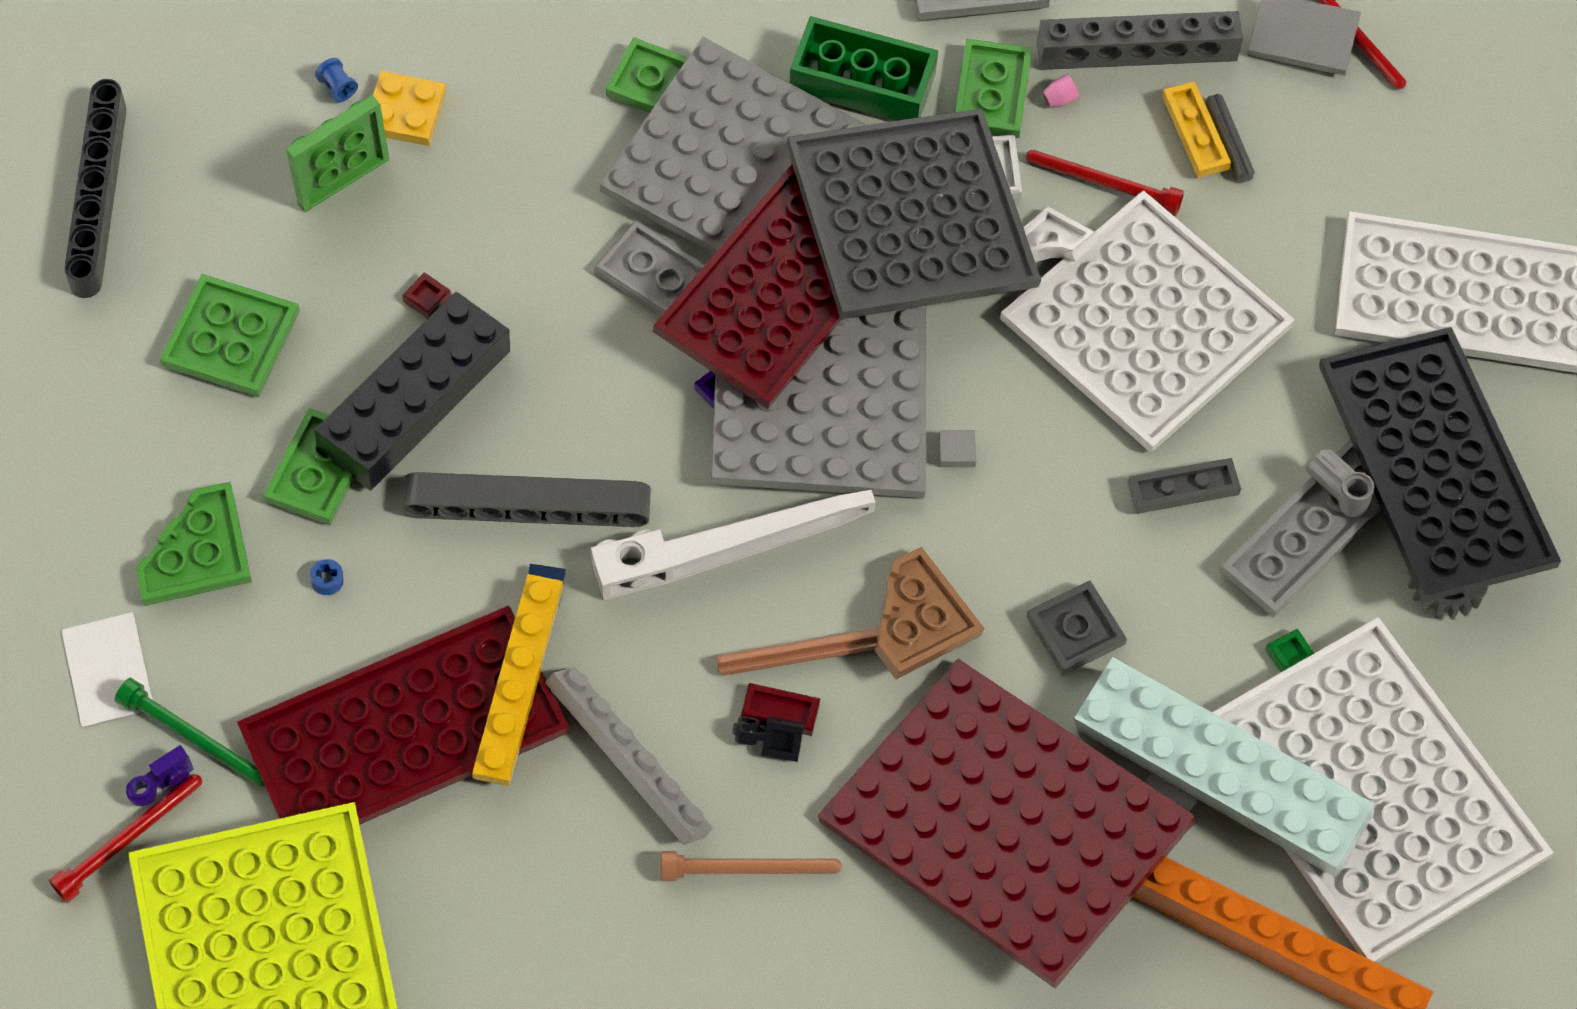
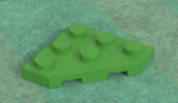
[136,481,252,606]

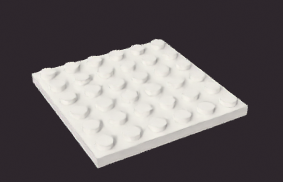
[1000,190,1295,453]

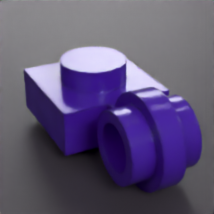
[126,744,194,806]

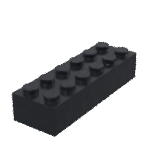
[314,291,510,491]

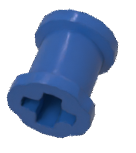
[315,57,358,103]

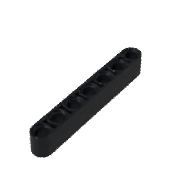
[65,79,127,298]

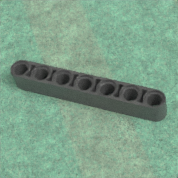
[402,472,651,527]

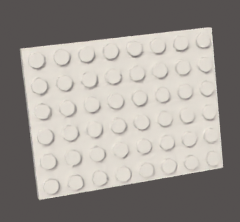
[1212,617,1554,963]

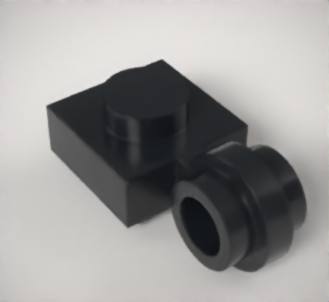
[732,716,805,762]

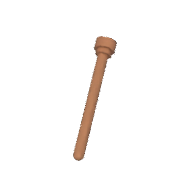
[661,851,842,881]

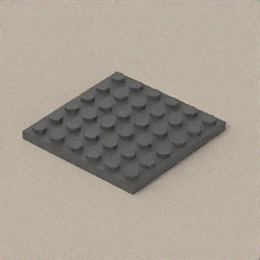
[786,108,1041,319]

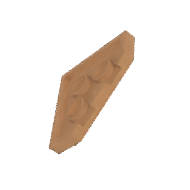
[875,547,985,679]

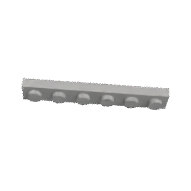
[545,667,713,845]

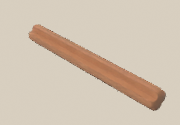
[717,628,879,676]

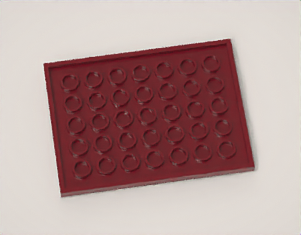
[818,659,1195,989]

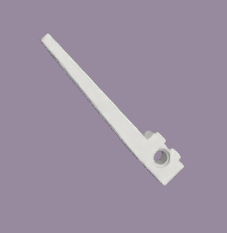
[591,490,876,601]

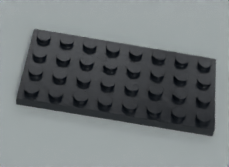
[1319,326,1561,603]

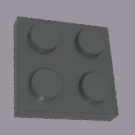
[1026,580,1127,675]

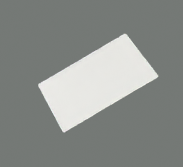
[61,612,152,727]

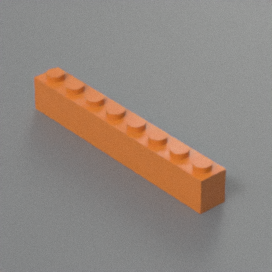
[1134,857,1434,1009]

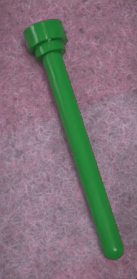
[114,677,265,787]

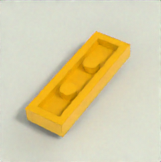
[1162,81,1231,178]

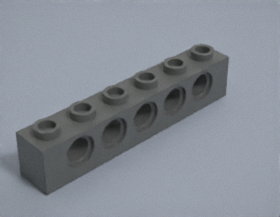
[1037,11,1243,70]

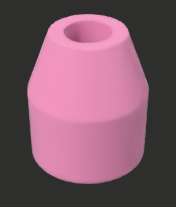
[1042,74,1079,107]

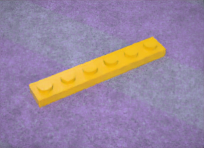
[472,574,563,786]

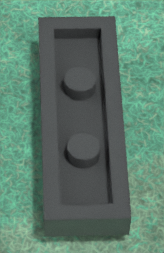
[1128,458,1241,514]

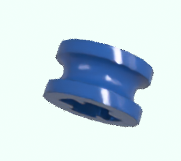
[310,559,344,595]

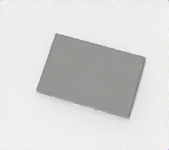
[1247,0,1361,76]
[594,220,705,317]

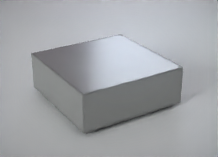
[939,430,976,467]

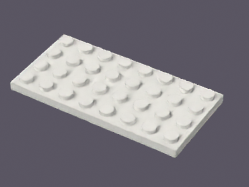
[1334,211,1577,373]

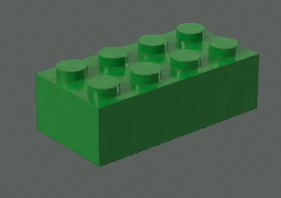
[790,16,938,121]

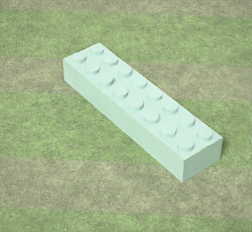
[1074,657,1374,878]

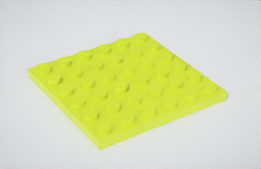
[128,802,398,1009]

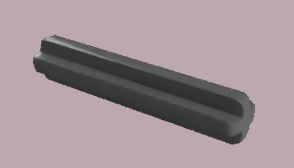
[1205,94,1255,183]

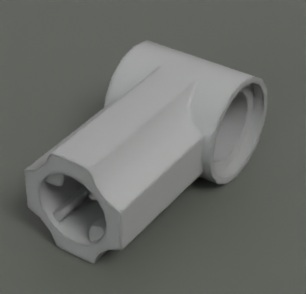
[1307,448,1374,517]

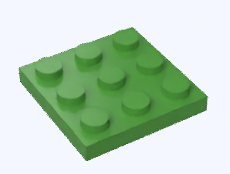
[286,95,390,212]
[160,274,300,397]

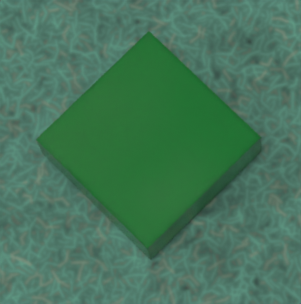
[1265,628,1315,672]

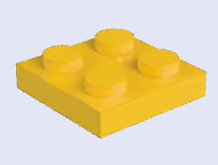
[373,71,447,146]

